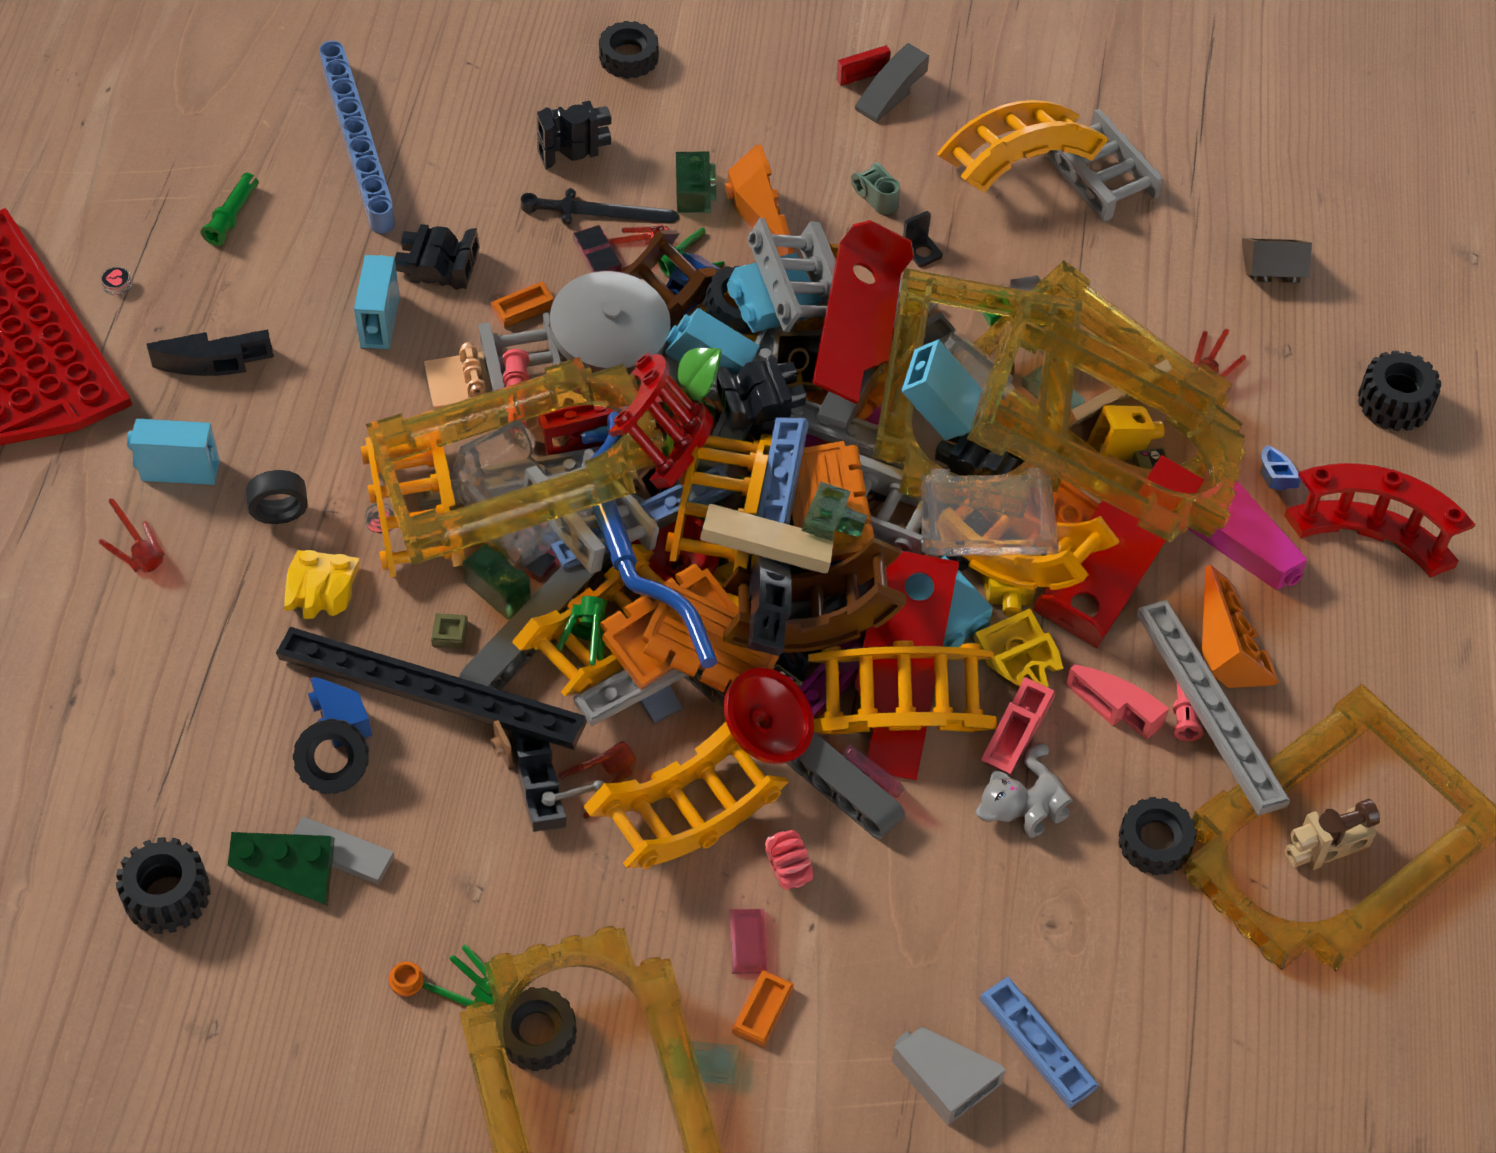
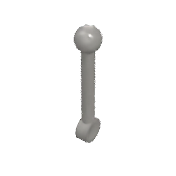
[542,780,604,806]

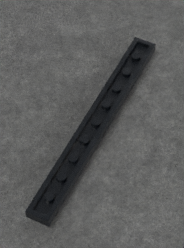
[276,627,587,750]

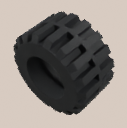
[1358,350,1441,431]
[116,837,211,934]

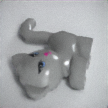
[975,743,1073,838]

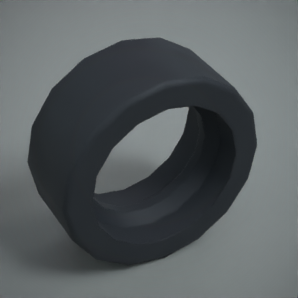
[246,470,308,524]

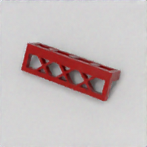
[537,389,665,456]

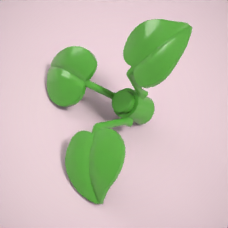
[626,348,722,469]

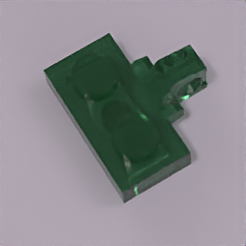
[801,481,867,541]

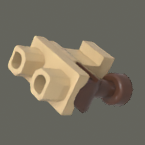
[1284,799,1380,870]

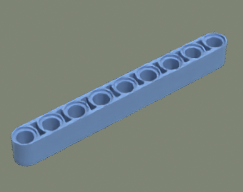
[319,41,395,234]

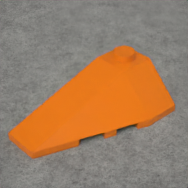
[724,144,793,256]
[1202,564,1279,688]

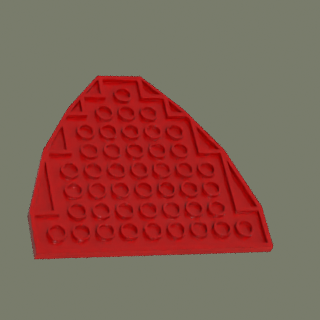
[0,208,133,446]

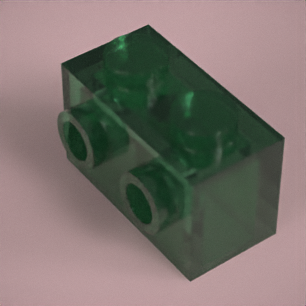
[676,151,716,213]
[462,543,531,620]

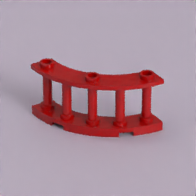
[608,353,713,489]
[1284,463,1476,578]

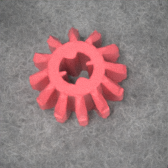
[765,830,813,890]

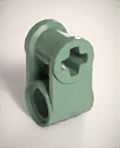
[851,162,900,215]

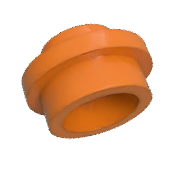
[388,961,424,996]

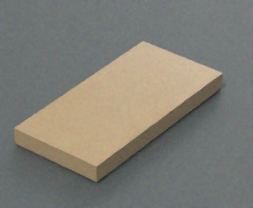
[1049,359,1172,436]
[700,503,834,574]

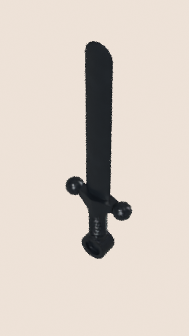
[521,188,679,225]

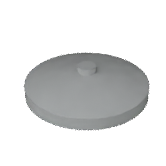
[549,271,670,376]

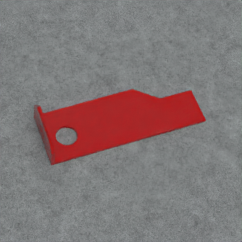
[813,220,914,404]
[1033,455,1204,648]
[855,551,959,781]

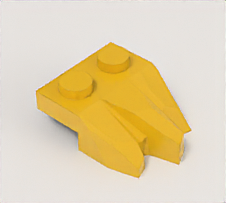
[284,550,360,619]
[972,608,1063,687]

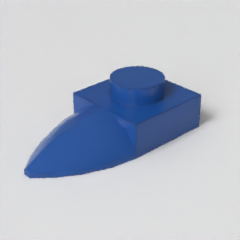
[1260,446,1301,490]

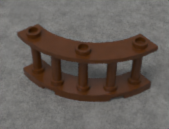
[548,230,717,331]
[722,537,906,653]

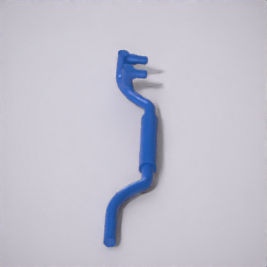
[581,411,717,668]

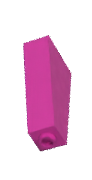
[1183,481,1308,590]

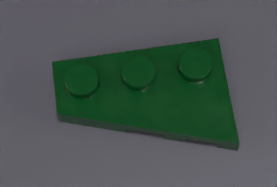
[228,832,335,906]

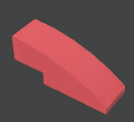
[1066,664,1169,740]
[981,677,1055,775]

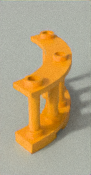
[937,100,1109,193]
[360,426,466,578]
[665,433,772,572]
[924,476,1120,590]
[512,544,664,696]
[808,641,997,736]
[583,722,789,869]

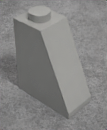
[892,1027,1006,1126]

